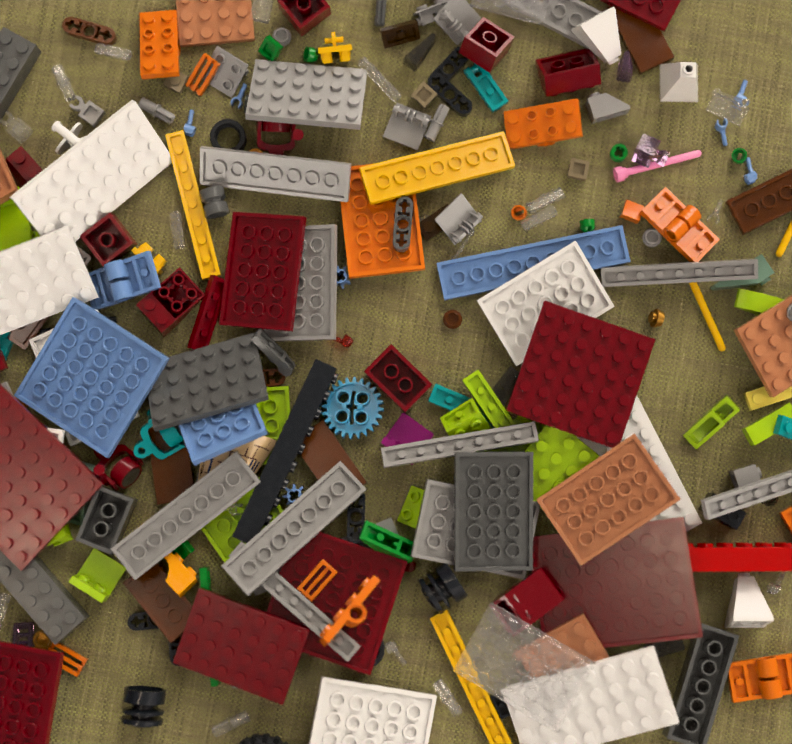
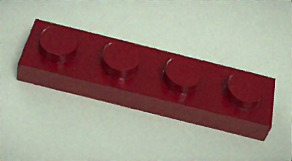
[187,275,224,350]

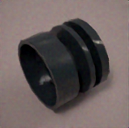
[418,563,468,615]
[121,686,166,728]

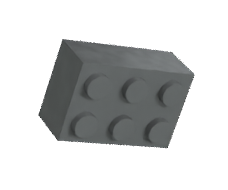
[75,486,138,555]

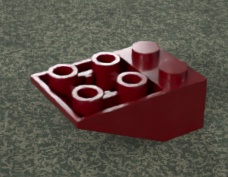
[136,267,205,337]
[490,567,564,637]

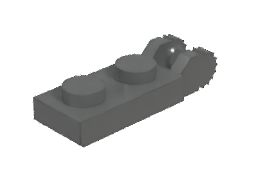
[251,328,295,377]

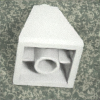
[571,6,621,65]
[660,62,698,102]
[724,573,774,628]

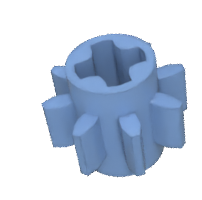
[337,265,351,290]
[283,484,303,505]

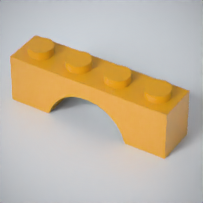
[140,525,198,598]

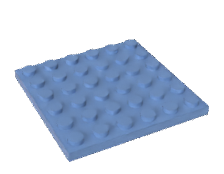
[14,297,170,458]

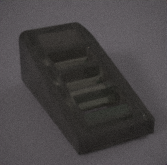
[403,33,436,71]

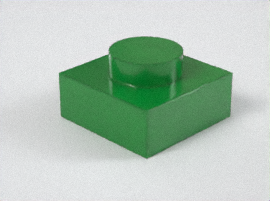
[258,35,283,62]
[172,540,195,560]

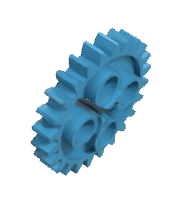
[321,377,384,440]

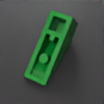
[359,520,413,564]

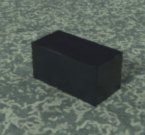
[490,690,510,719]

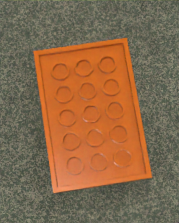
[340,164,425,279]

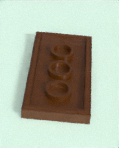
[607,6,674,75]
[725,169,792,235]
[301,420,367,486]
[148,427,194,505]
[123,563,192,644]

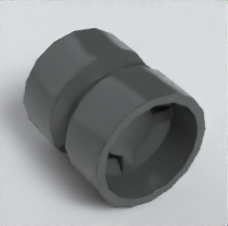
[199,186,230,219]

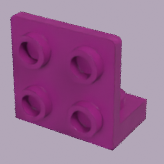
[381,413,434,466]

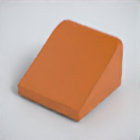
[620,200,644,224]

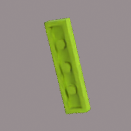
[462,369,516,428]

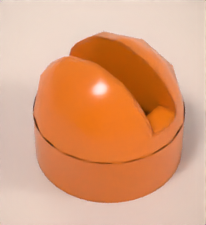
[511,205,527,221]

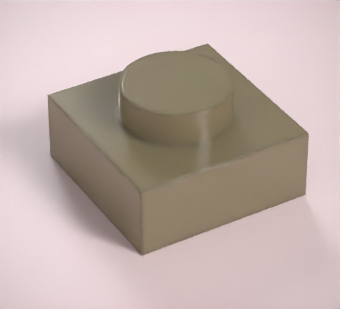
[163,73,189,95]
[411,81,437,109]
[567,158,590,181]

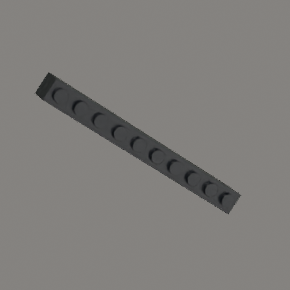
[232,359,339,543]

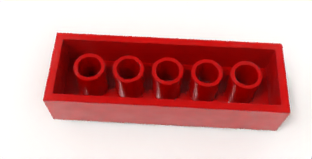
[688,542,792,572]

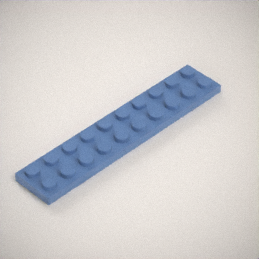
[436,225,631,301]

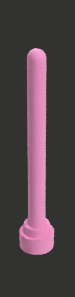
[613,150,701,183]

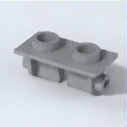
[413,0,448,26]

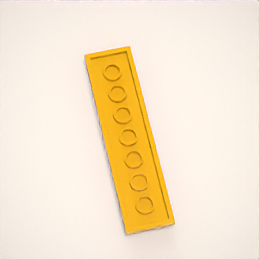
[359,131,515,205]

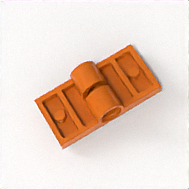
[139,10,181,79]
[503,98,583,150]
[640,187,720,262]
[319,575,380,647]
[727,652,792,703]

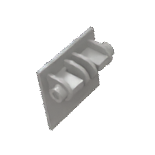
[433,0,481,45]
[202,45,249,98]
[383,103,432,150]
[434,193,483,245]

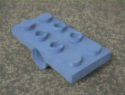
[89,251,161,311]

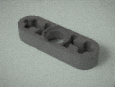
[393,196,413,252]

